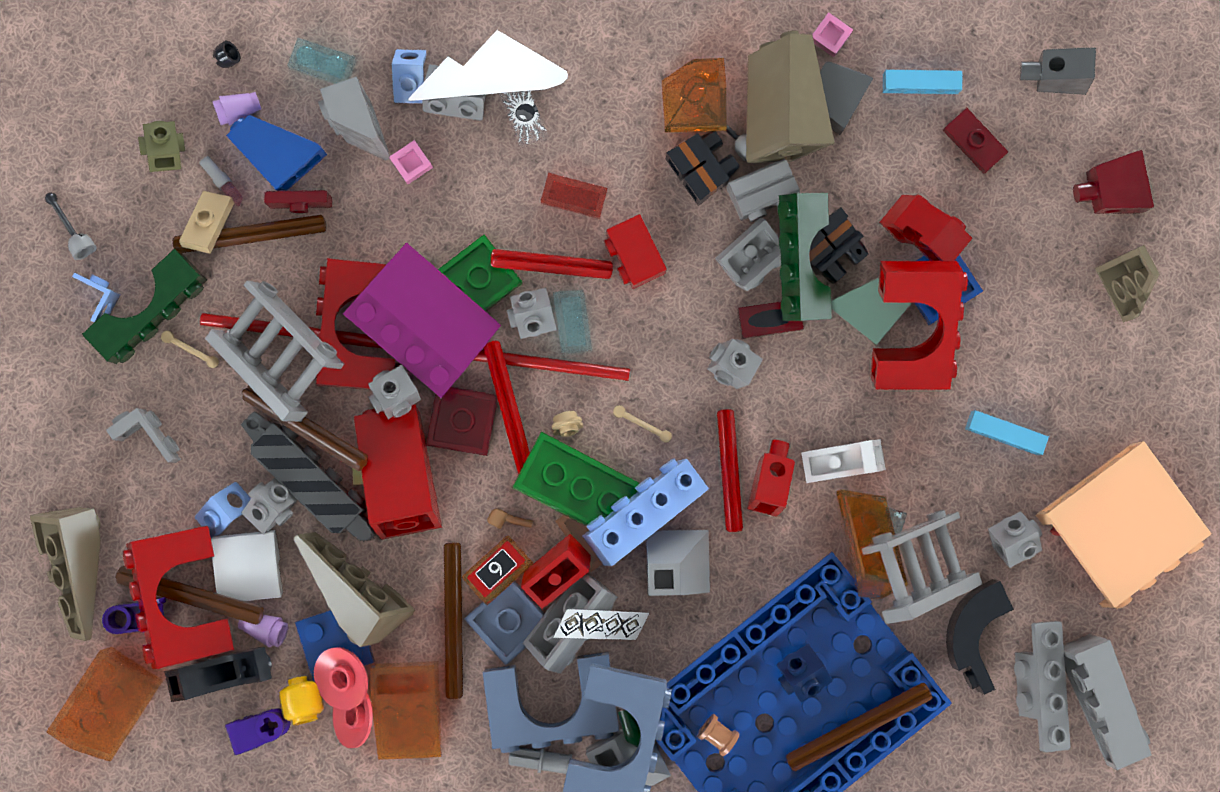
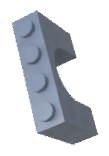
[482,652,619,753]
[563,663,672,792]

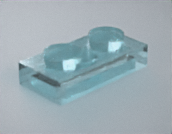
[287,38,357,84]

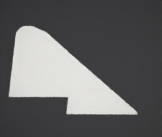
[408,30,568,101]

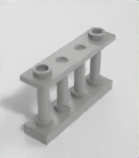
[205,281,344,422]
[862,510,982,624]

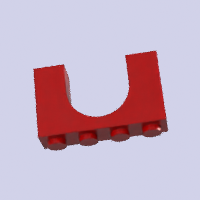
[314,258,395,390]
[871,261,968,390]
[123,526,234,669]

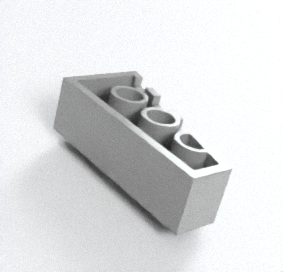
[1064,634,1152,770]

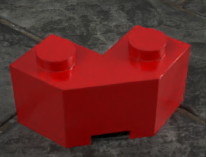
[879,194,973,261]

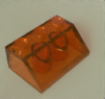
[836,489,908,599]
[46,647,164,761]

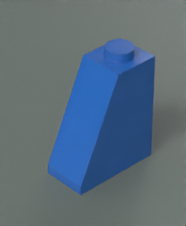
[226,115,327,191]

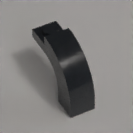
[946,579,1014,695]
[164,647,272,702]

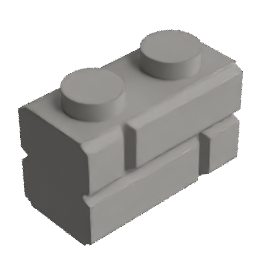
[726,158,800,222]

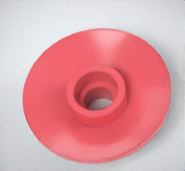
[314,647,368,710]
[333,693,373,748]

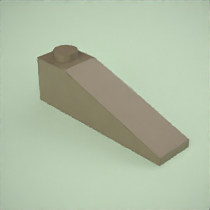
[1095,245,1160,323]
[30,507,101,641]
[294,532,415,647]

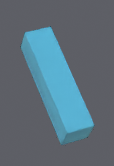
[883,70,962,94]
[965,410,1049,455]

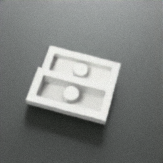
[211,530,283,601]

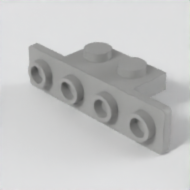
[1014,621,1070,752]

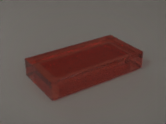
[541,173,608,219]

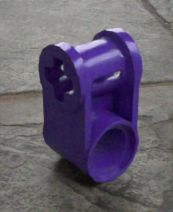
[102,597,166,634]
[225,708,291,755]

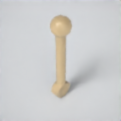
[161,331,219,368]
[613,405,672,442]

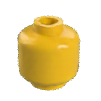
[279,676,324,725]

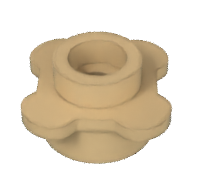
[552,411,583,437]

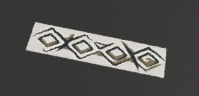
[553,609,649,640]

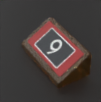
[462,535,533,605]

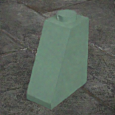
[831,277,911,345]

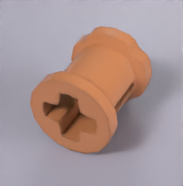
[697,714,740,757]

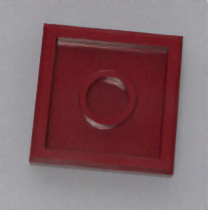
[426,387,498,456]

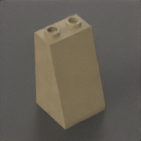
[746,30,835,163]

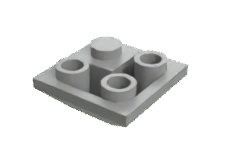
[646,530,710,596]
[586,723,671,786]

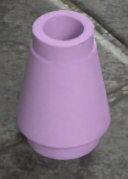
[212,92,261,126]
[238,615,288,647]

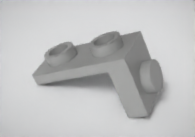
[106,408,181,463]

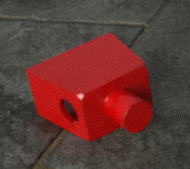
[747,440,795,517]

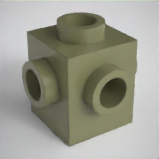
[138,121,185,172]

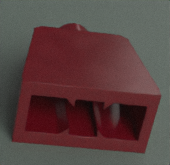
[1073,150,1154,214]

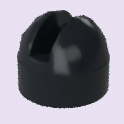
[213,40,241,68]

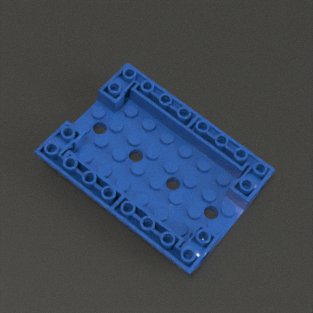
[656,551,952,792]

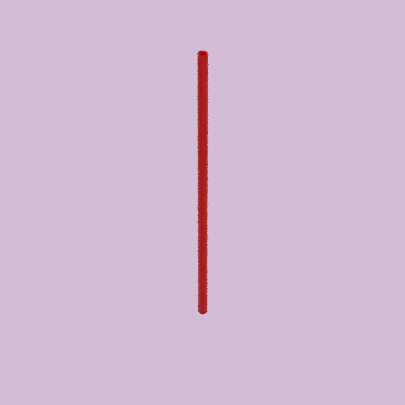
[200,313,630,381]

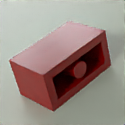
[603,214,667,289]
[521,534,591,609]

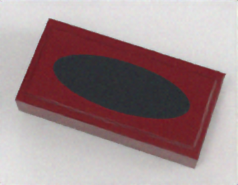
[738,302,804,339]

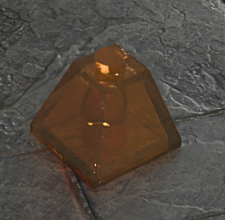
[661,58,727,133]

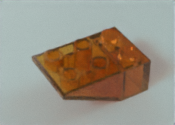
[370,661,442,760]

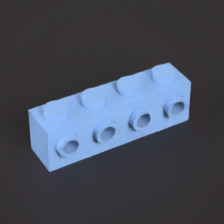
[582,458,709,566]

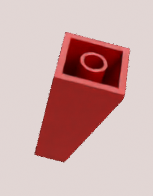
[354,404,442,540]

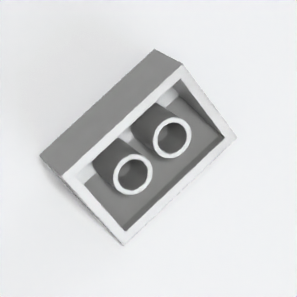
[318,76,390,161]
[523,573,618,674]

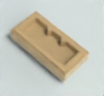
[179,191,234,254]

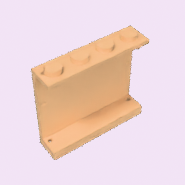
[1036,441,1211,609]

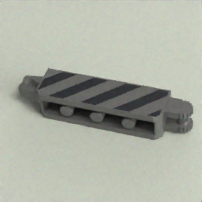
[241,412,376,542]

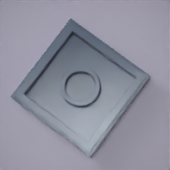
[464,576,545,665]

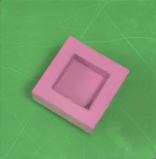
[812,12,853,57]
[389,140,433,184]

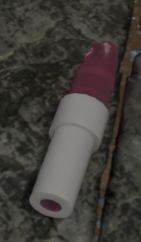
[199,156,243,207]

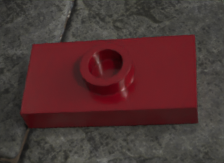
[943,108,1008,174]
[264,190,332,214]

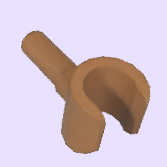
[487,508,533,529]

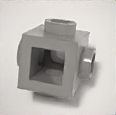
[507,288,557,339]
[707,339,763,389]
[368,365,421,419]
[241,478,297,535]
[988,511,1042,568]

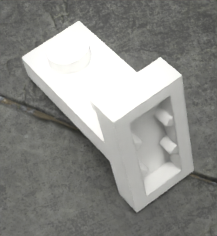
[801,439,886,483]

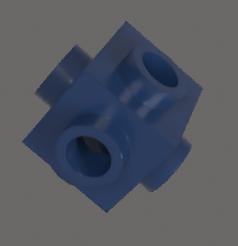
[776,644,833,703]

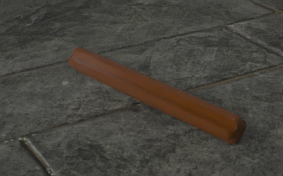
[172,215,326,253]
[242,385,368,471]
[444,542,463,699]
[115,566,264,625]
[786,683,933,771]

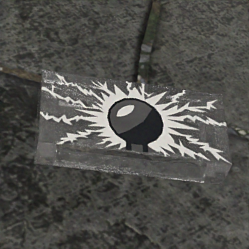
[499,91,549,149]

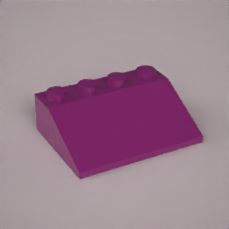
[343,242,501,398]

